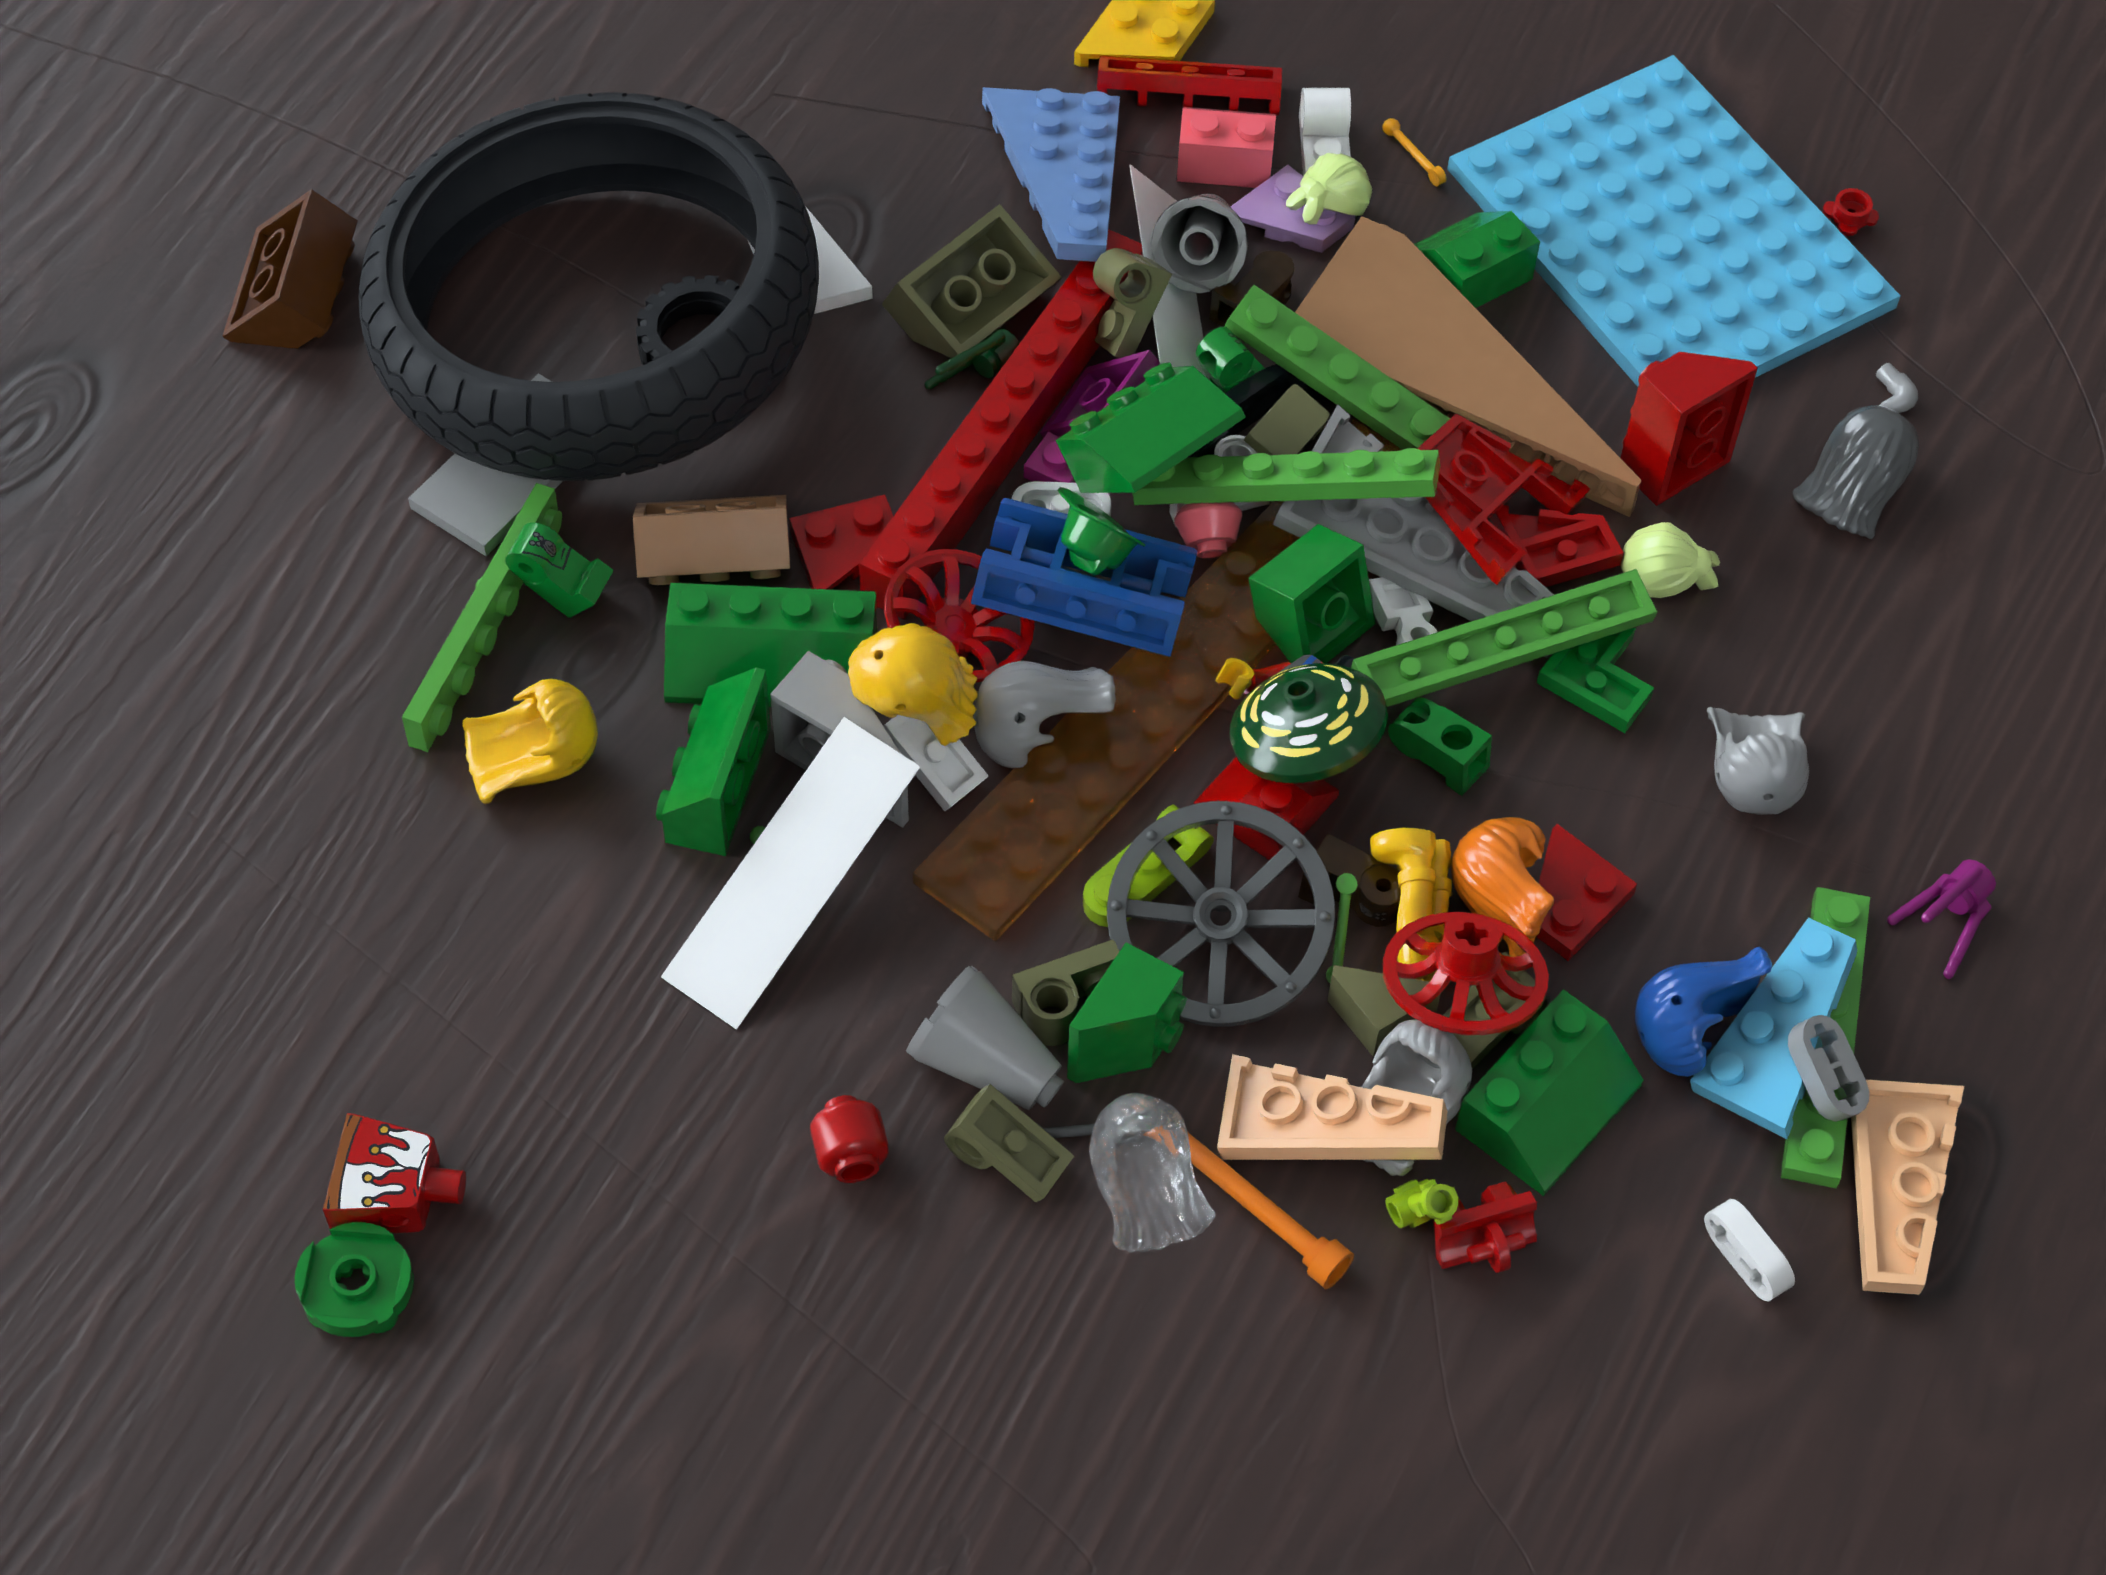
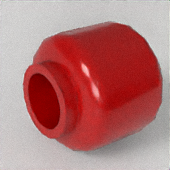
[810,1095,889,1183]

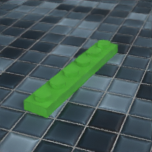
[1224,285,1450,450]
[1132,448,1440,505]
[402,483,562,752]
[1351,569,1657,707]
[1781,887,1870,1189]

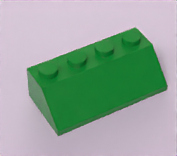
[664,583,877,707]

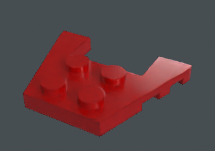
[1417,414,1591,585]

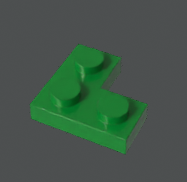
[1537,628,1654,733]

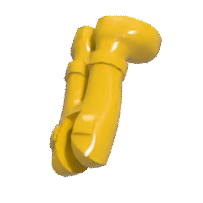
[1370,828,1452,982]

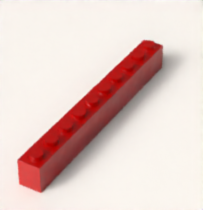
[859,229,1143,619]

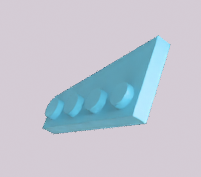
[1690,917,1858,1139]

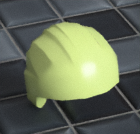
[1286,153,1372,225]
[1621,522,1720,598]

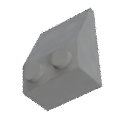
[770,651,909,828]

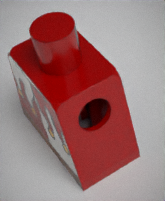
[323,1113,466,1233]

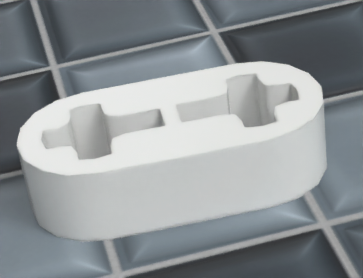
[1704,1199,1795,1302]

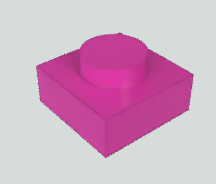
[1024,432,1076,483]

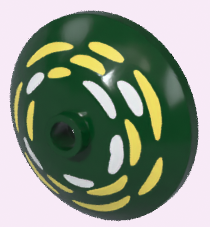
[1230,663,1388,783]

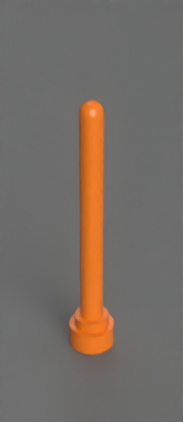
[1136,1101,1354,1289]

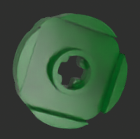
[295,1222,414,1337]

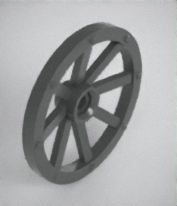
[1107,801,1335,1027]

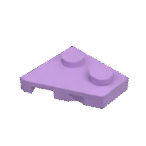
[1230,165,1355,253]

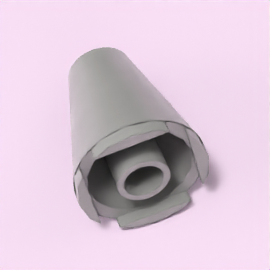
[1151,194,1248,293]
[906,966,1064,1110]

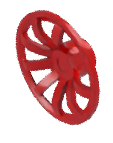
[884,549,1035,682]
[1382,912,1549,1035]

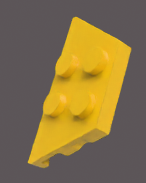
[1074,0,1215,67]

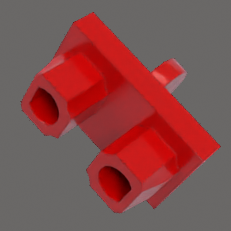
[1433,1181,1537,1273]

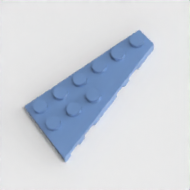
[982,87,1120,262]

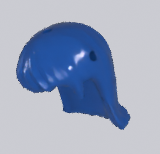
[1635,947,1772,1077]

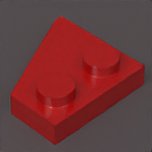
[789,494,893,590]
[1490,505,1624,587]
[1536,824,1637,961]

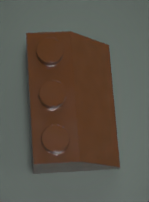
[222,189,358,349]

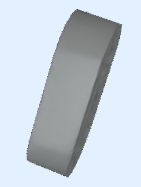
[1788,1015,1870,1121]

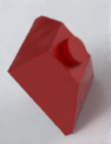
[1193,757,1340,860]

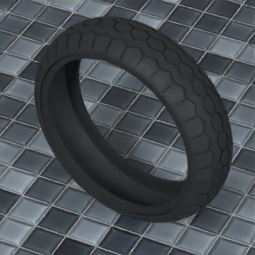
[359,92,819,481]

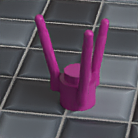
[1887,859,1996,979]

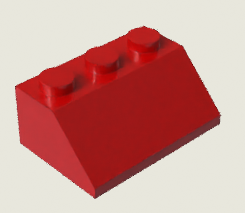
[1620,351,1758,506]

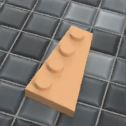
[1217,1054,1448,1160]
[1851,1080,1964,1295]

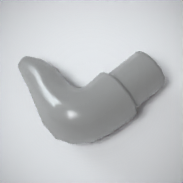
[1876,363,1918,413]

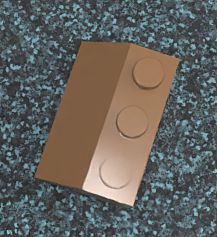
[633,495,790,585]

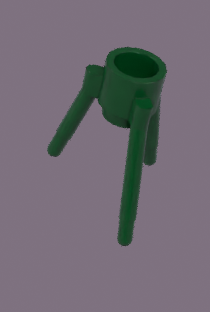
[924,329,1019,389]

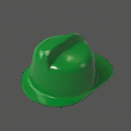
[1057,487,1146,576]

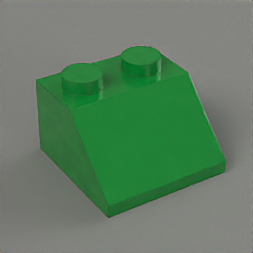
[1414,211,1540,308]
[1249,524,1376,663]
[1067,942,1187,1083]

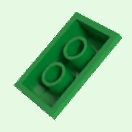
[1055,362,1246,493]
[656,668,771,856]
[1455,989,1644,1196]

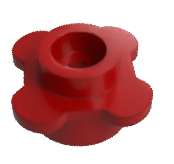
[1822,188,1879,236]

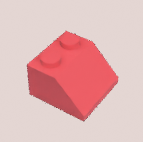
[1177,107,1276,188]

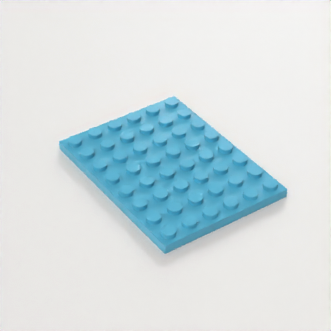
[1447,55,1901,387]

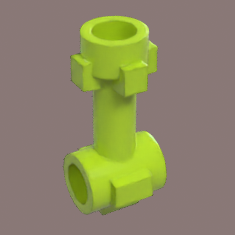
[1385,1179,1459,1229]

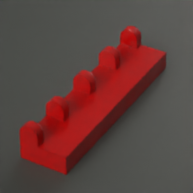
[1097,56,1282,115]

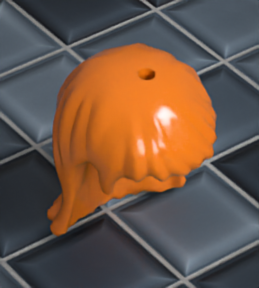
[1451,817,1554,957]

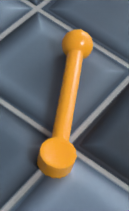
[1382,118,1446,187]

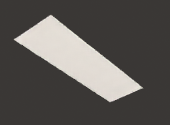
[1129,164,1206,377]
[661,717,921,1030]

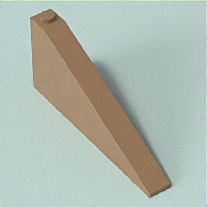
[1295,216,1641,517]

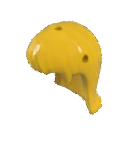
[848,623,978,746]
[463,679,598,804]

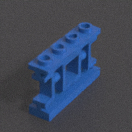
[971,498,1197,657]

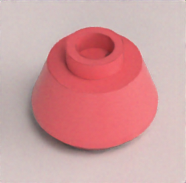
[1174,502,1243,558]

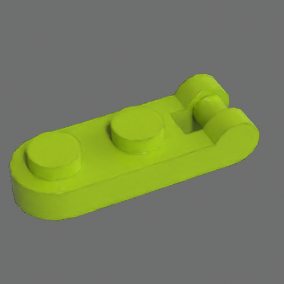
[1083,804,1214,927]

